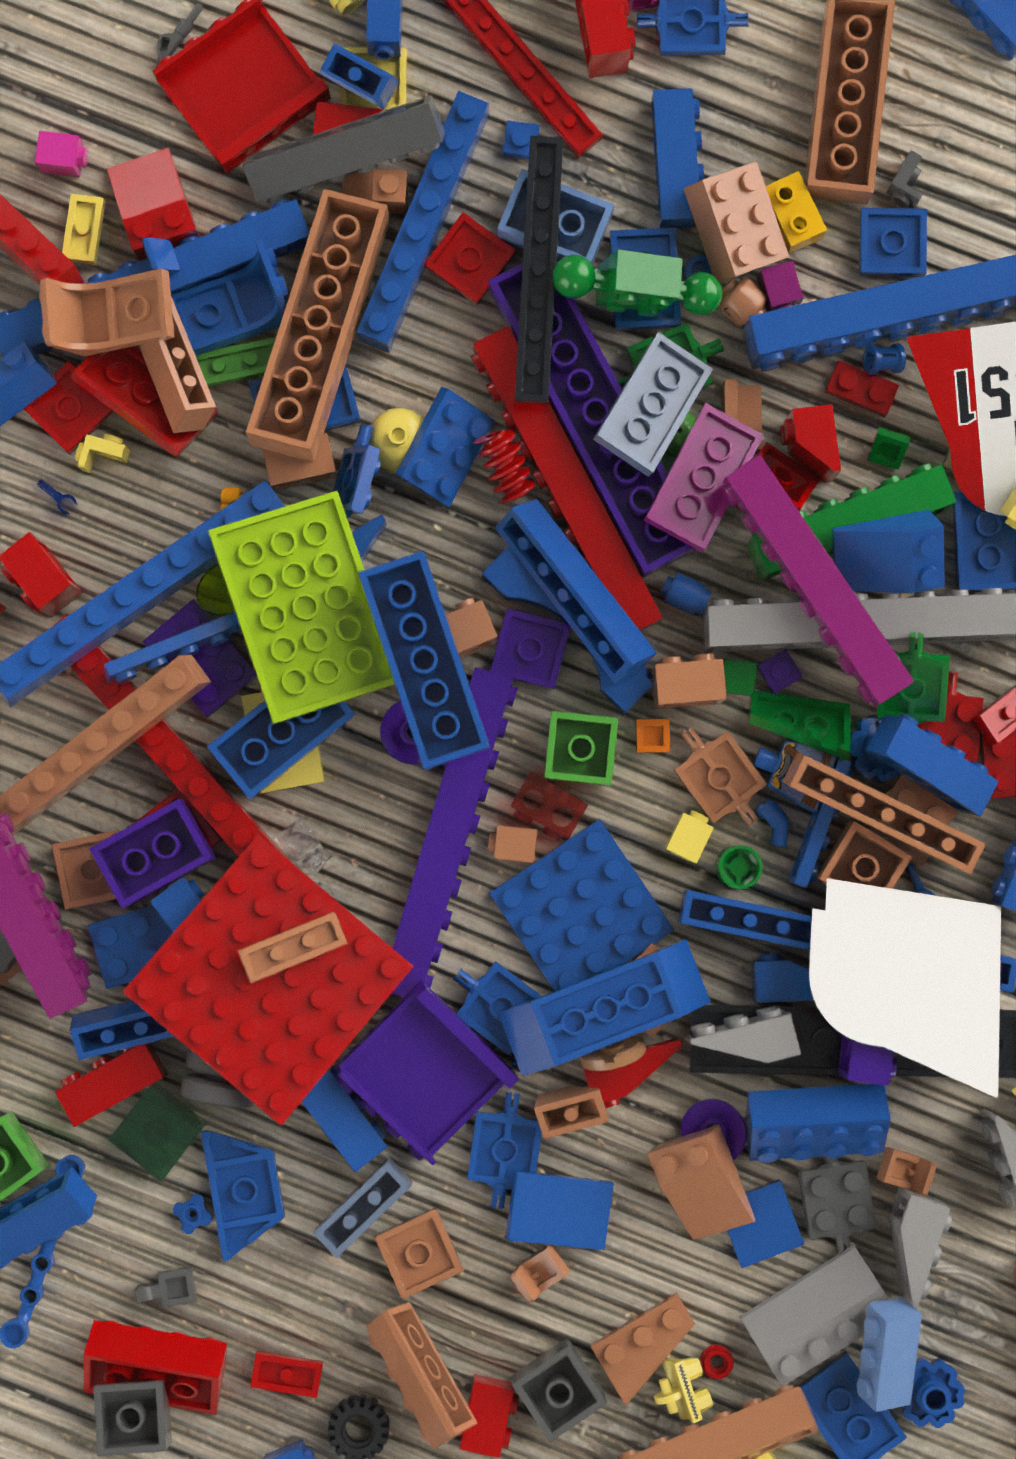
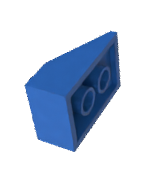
[832,509,945,593]

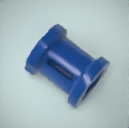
[862,343,906,375]

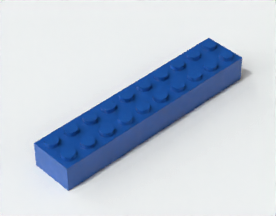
[743,255,1016,372]

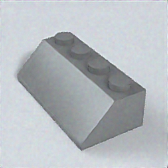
[739,1245,889,1387]

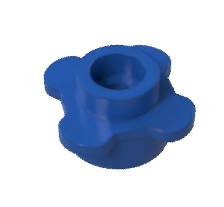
[173,1194,213,1234]

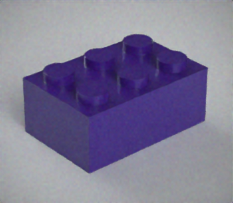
[89,799,217,908]

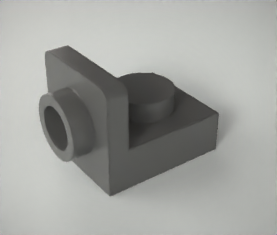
[886,150,922,209]

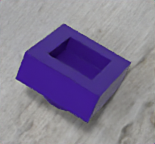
[757,649,803,694]

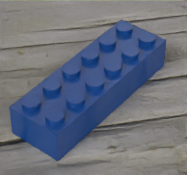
[358,551,490,770]

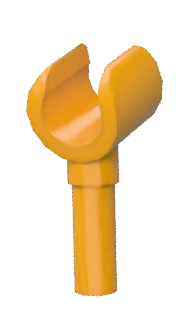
[220,487,242,510]

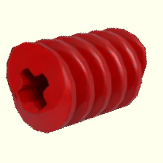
[473,430,535,504]

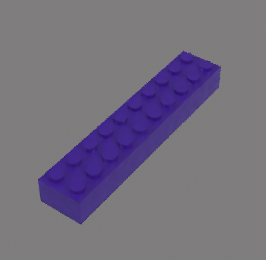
[488,263,696,578]

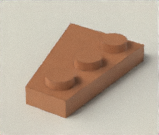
[590,1292,695,1406]

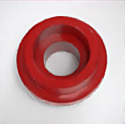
[700,1344,734,1380]

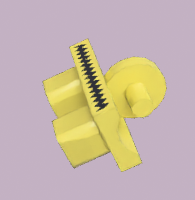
[654,1357,714,1423]

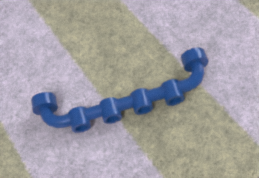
[0,1155,85,1348]

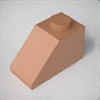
[342,168,409,214]
[534,1086,609,1139]

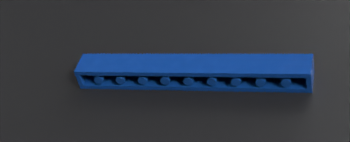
[0,199,310,358]
[0,480,285,707]
[150,877,388,1173]
[678,890,1016,993]

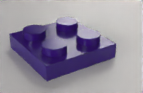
[490,608,571,690]

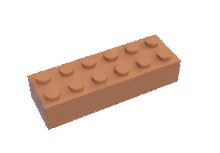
[804,0,895,204]

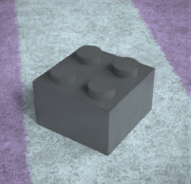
[512,1337,607,1442]

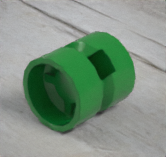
[714,845,763,889]

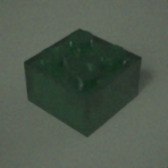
[108,1082,208,1182]

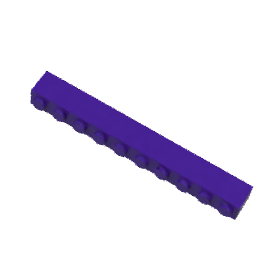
[392,667,518,997]

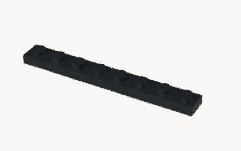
[515,136,564,405]

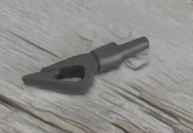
[157,3,204,63]

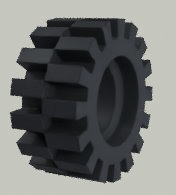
[327,1394,390,1459]

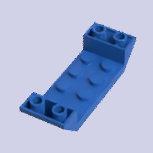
[498,939,711,1076]

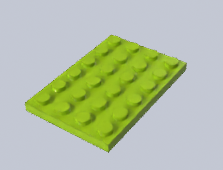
[208,490,396,725]

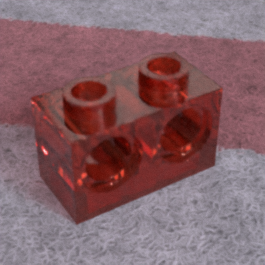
[510,771,588,842]

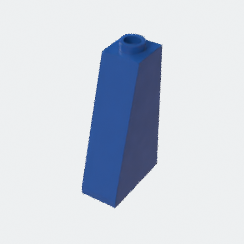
[366,0,403,60]

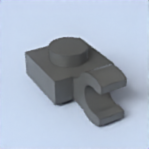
[135,1266,197,1308]

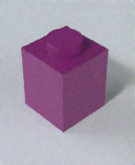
[757,261,803,312]

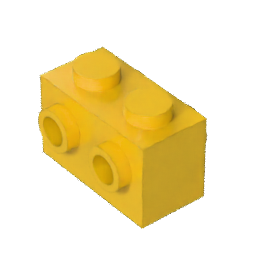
[765,171,827,254]

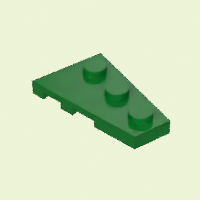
[749,690,850,761]

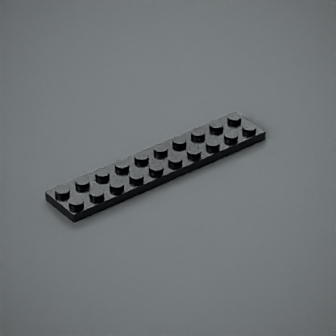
[689,1005,1016,1078]

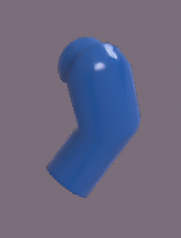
[756,800,789,847]

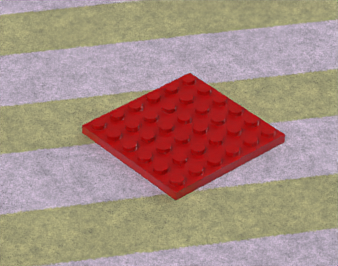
[123,834,414,1126]

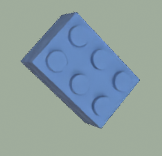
[497,168,614,265]

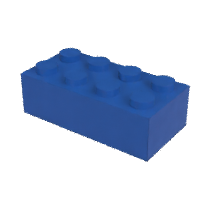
[207,700,355,801]
[745,1084,891,1163]

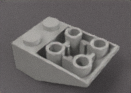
[685,1006,801,1063]
[978,1109,1016,1210]
[889,1187,952,1307]

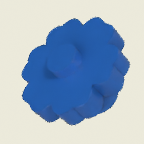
[849,714,900,782]
[902,1357,965,1428]

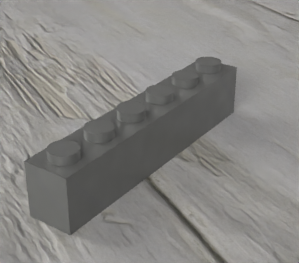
[242,95,445,203]

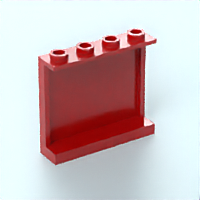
[153,0,331,175]

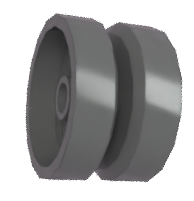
[180,1048,253,1108]

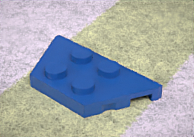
[201,1130,285,1261]

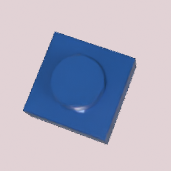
[503,120,540,160]

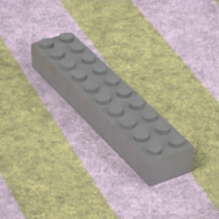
[702,588,1016,653]

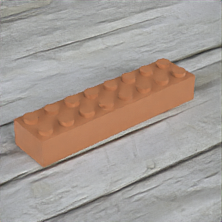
[246,189,390,463]

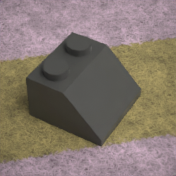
[93,1380,172,1456]

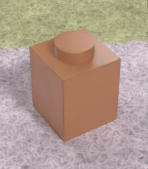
[488,825,537,863]

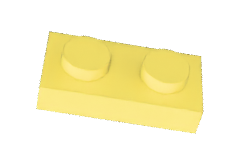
[62,193,106,265]

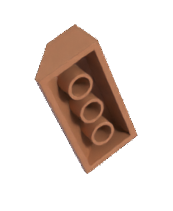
[366,1302,477,1450]

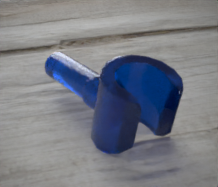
[37,479,78,515]

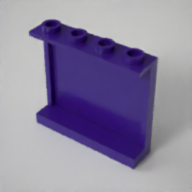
[335,980,519,1166]

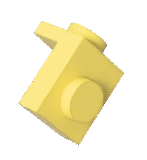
[75,434,130,473]

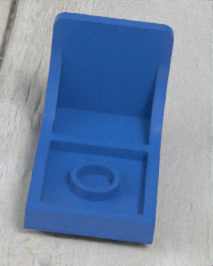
[171,239,289,356]

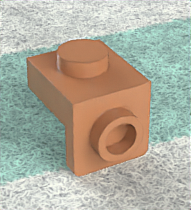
[876,1146,937,1196]
[510,1245,570,1303]

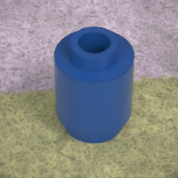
[660,572,712,615]

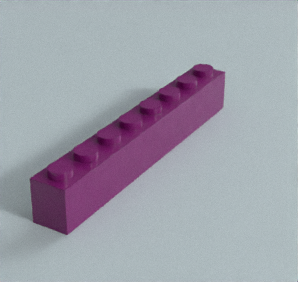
[722,454,914,707]

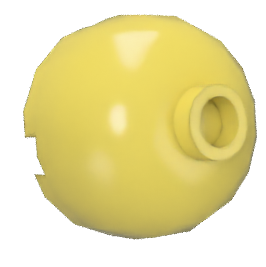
[369,408,424,474]

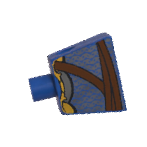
[753,741,837,813]

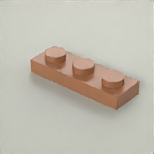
[237,912,347,984]

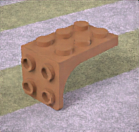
[39,268,174,356]

